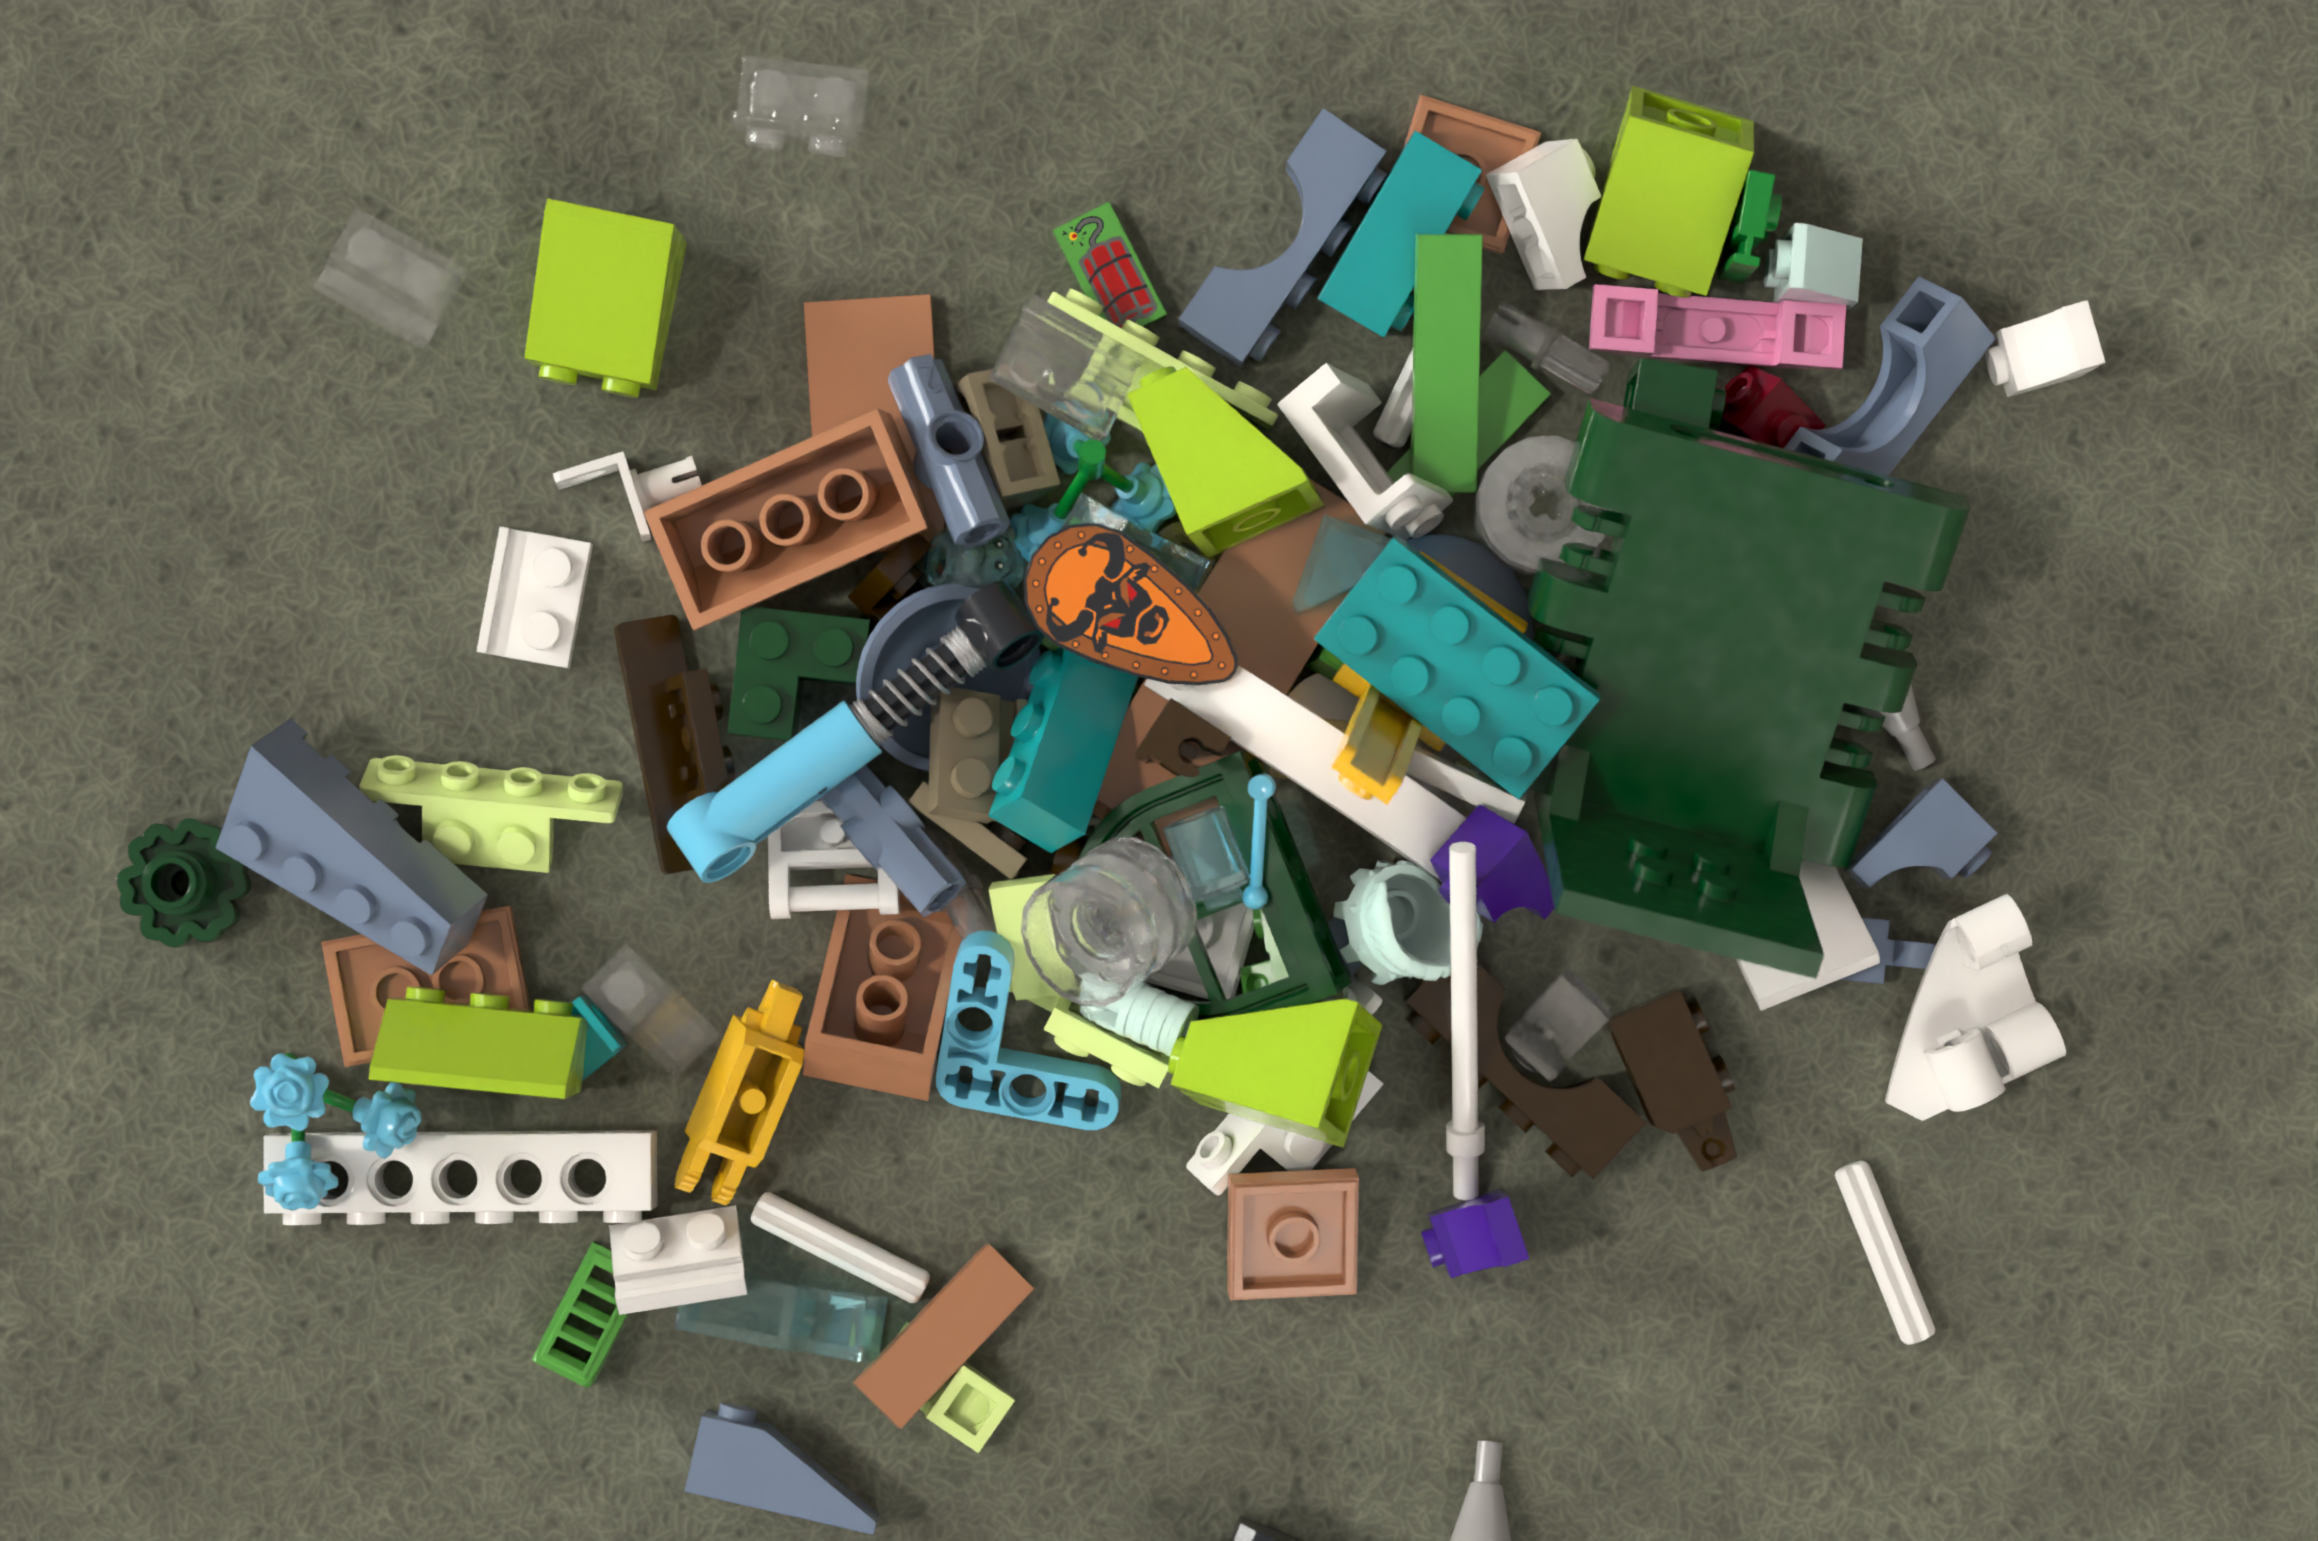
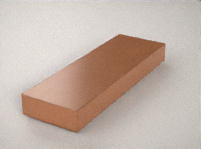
[852,1243,1034,1429]

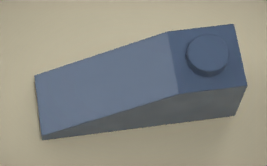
[684,1402,880,1535]

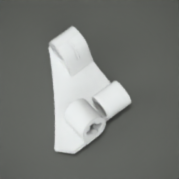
[1885,894,2066,1121]

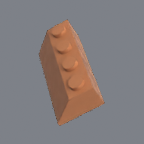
[643,409,929,631]

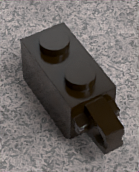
[1604,989,1737,1172]

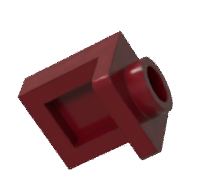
[1721,365,1826,448]

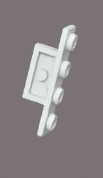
[1186,975,1383,1195]

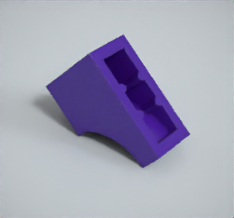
[1430,804,1555,923]
[1420,1189,1530,1279]

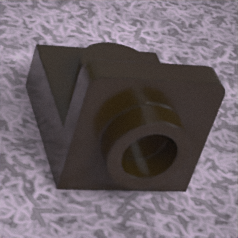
[848,533,932,625]

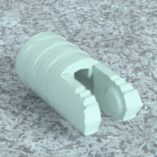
[1080,965,1199,1057]

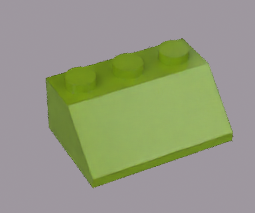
[369,986,588,1099]

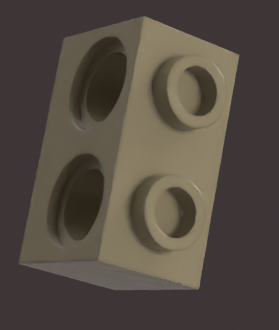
[953,362,1061,510]

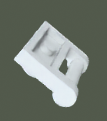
[768,801,900,919]

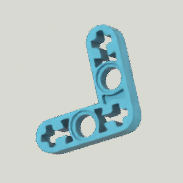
[936,931,1121,1130]

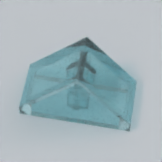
[1291,514,1391,616]

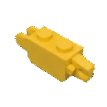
[674,980,805,1206]

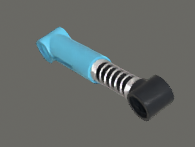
[667,580,1044,883]

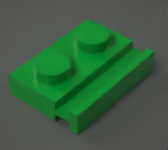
[1717,170,1782,284]

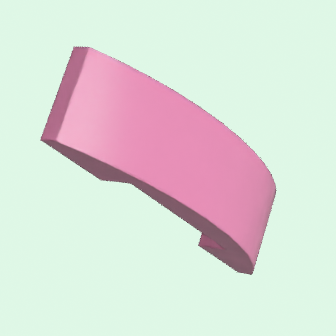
[1589,284,1846,370]

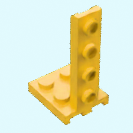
[1331,551,1528,805]

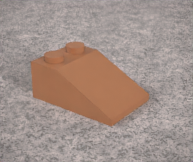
[803,874,971,1101]

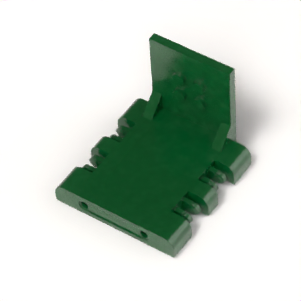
[1527,398,1971,979]

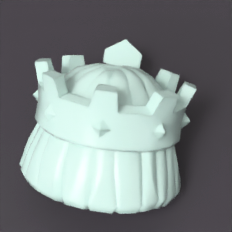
[1333,859,1484,985]

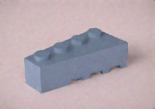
[216,718,488,975]

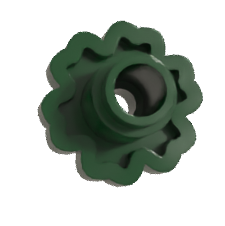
[116,818,252,948]

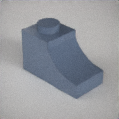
[1843,778,1997,888]

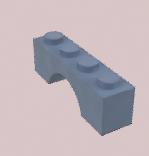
[1178,108,1388,369]
[1784,276,1996,476]

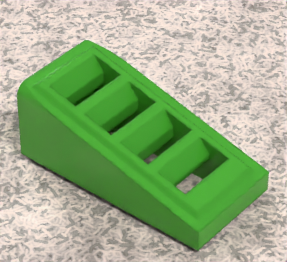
[532,1241,629,1388]

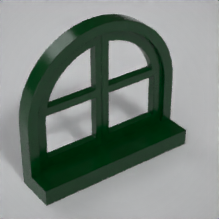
[1071,749,1352,1021]

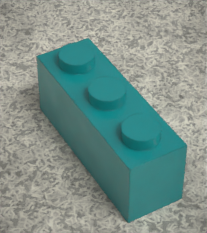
[1317,131,1485,338]
[988,647,1138,853]

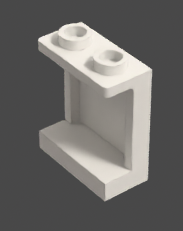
[1277,363,1453,540]

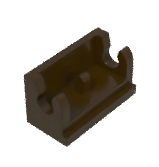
[1135,698,1232,777]

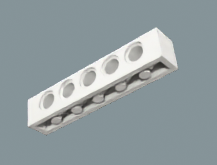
[264,1130,657,1225]

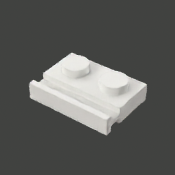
[476,527,593,669]
[609,1205,747,1315]

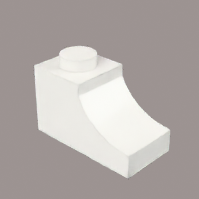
[1486,139,1602,290]
[1985,300,2105,397]

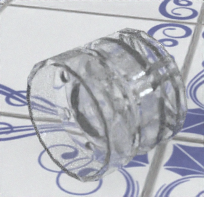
[1472,436,1613,578]
[1021,837,1197,1007]

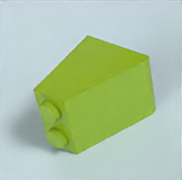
[1584,85,1754,298]
[524,198,687,398]
[1127,367,1325,558]
[1168,999,1383,1148]

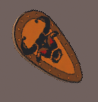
[1023,523,1239,686]

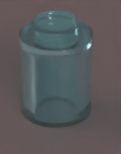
[1163,806,1251,910]

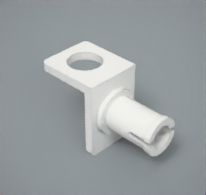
[553,451,702,542]

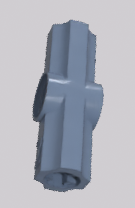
[887,354,1010,549]
[820,765,966,918]

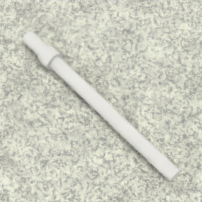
[1446,842,1485,1200]

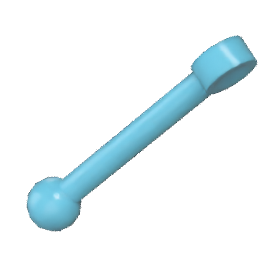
[1242,774,1276,910]

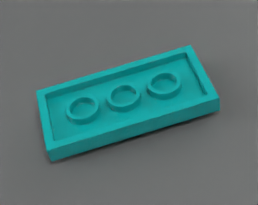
[1313,534,1601,800]

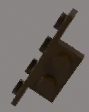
[614,615,735,875]

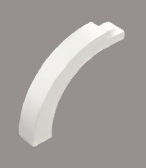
[1144,666,1466,882]

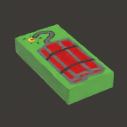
[1053,202,1167,328]

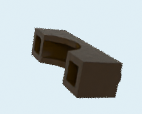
[1403,962,1646,1179]

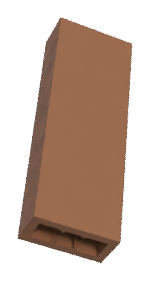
[1092,478,1386,859]

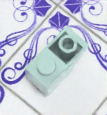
[1764,223,1863,310]

